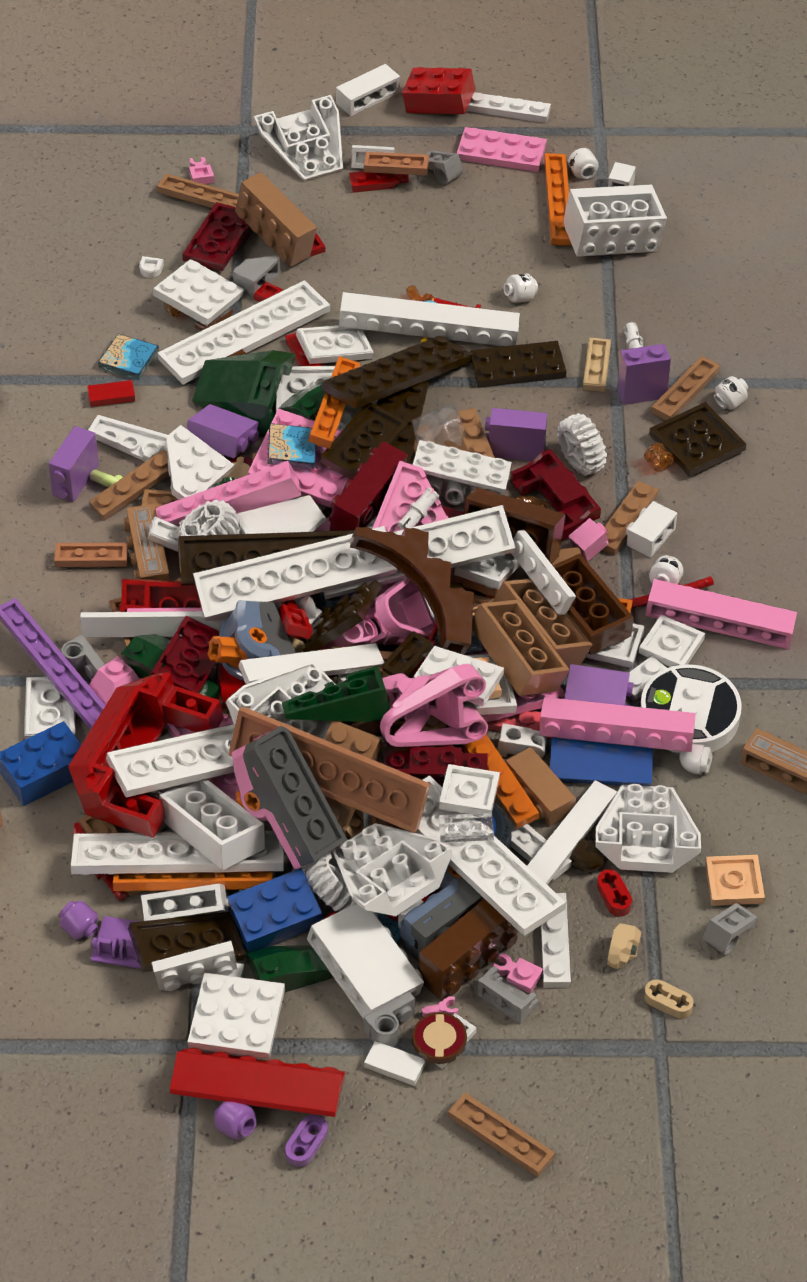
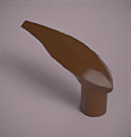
[195,310,234,331]

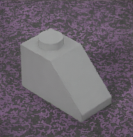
[232,255,281,297]

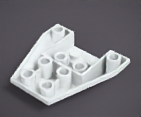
[253,95,343,181]
[235,495,326,534]
[226,661,336,739]
[595,784,701,873]
[333,823,453,916]

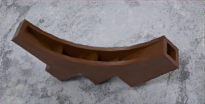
[350,527,474,655]

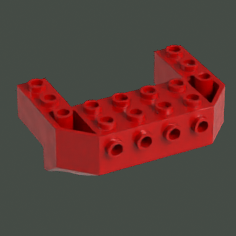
[68,672,224,838]

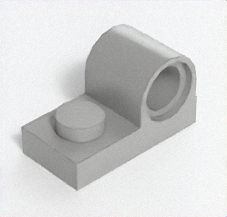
[425,150,463,185]
[61,634,105,679]
[703,903,758,955]
[364,991,415,1047]

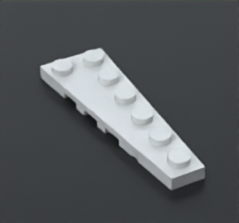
[88,415,225,462]

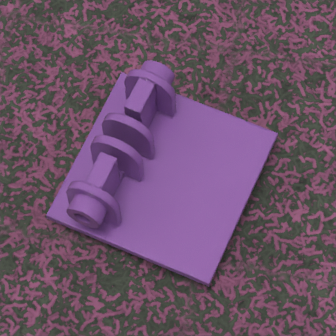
[90,916,141,969]

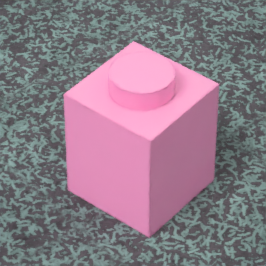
[569,518,609,562]

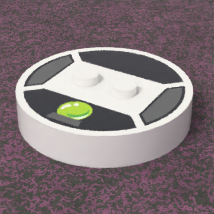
[640,664,741,754]

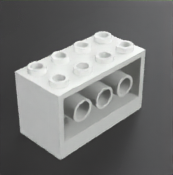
[563,185,667,257]
[413,440,512,512]

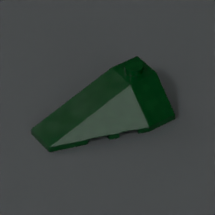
[279,378,330,421]
[121,634,220,698]
[282,666,390,722]
[246,945,334,993]

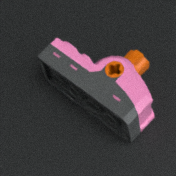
[232,726,347,869]

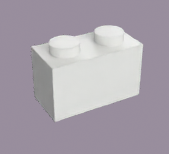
[626,501,677,558]

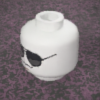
[568,148,599,179]
[504,273,538,303]
[714,376,748,410]
[649,555,683,584]

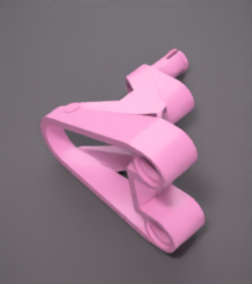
[321,577,440,650]
[380,664,488,747]

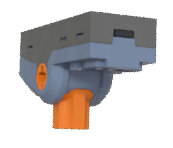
[208,600,295,680]
[400,864,484,962]

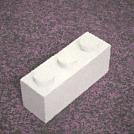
[336,64,400,116]
[141,883,228,921]

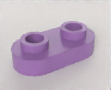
[285,1115,328,1167]

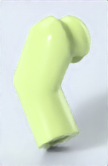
[90,470,123,488]

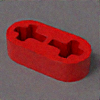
[597,869,632,917]

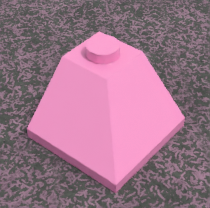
[89,656,139,706]

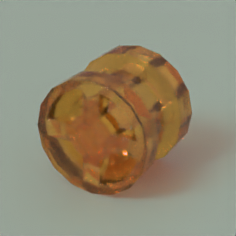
[644,442,674,472]

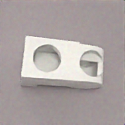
[497,723,547,758]

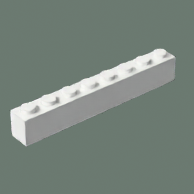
[339,292,520,346]

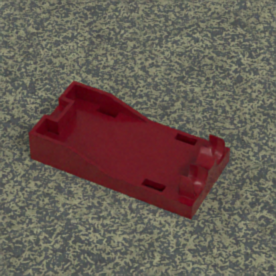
[182,202,253,275]
[151,616,220,694]

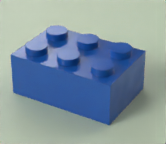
[0,721,81,806]
[227,868,322,953]

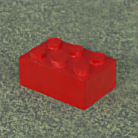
[402,67,476,114]

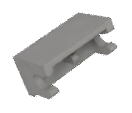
[478,966,539,1024]

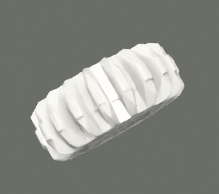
[557,413,607,476]
[176,499,240,539]
[305,852,356,912]

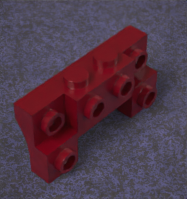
[510,449,601,541]
[384,745,488,787]

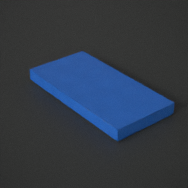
[550,737,653,786]

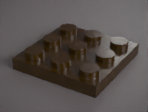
[649,402,746,477]
[302,579,382,652]

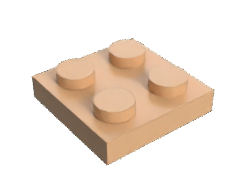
[705,855,765,906]

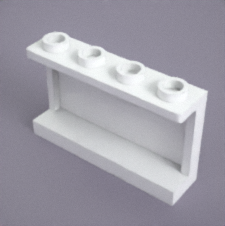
[307,903,424,1019]

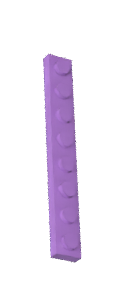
[0,598,105,730]

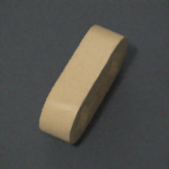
[644,980,694,1019]

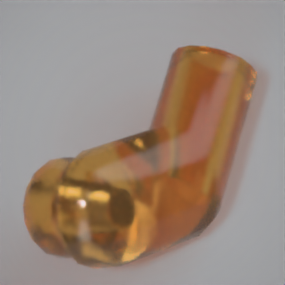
[406,285,434,302]

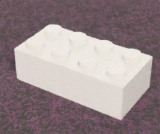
[159,779,265,870]

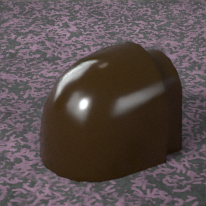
[569,838,608,872]

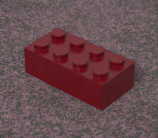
[329,441,408,531]

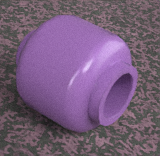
[58,901,98,940]
[214,1101,256,1140]

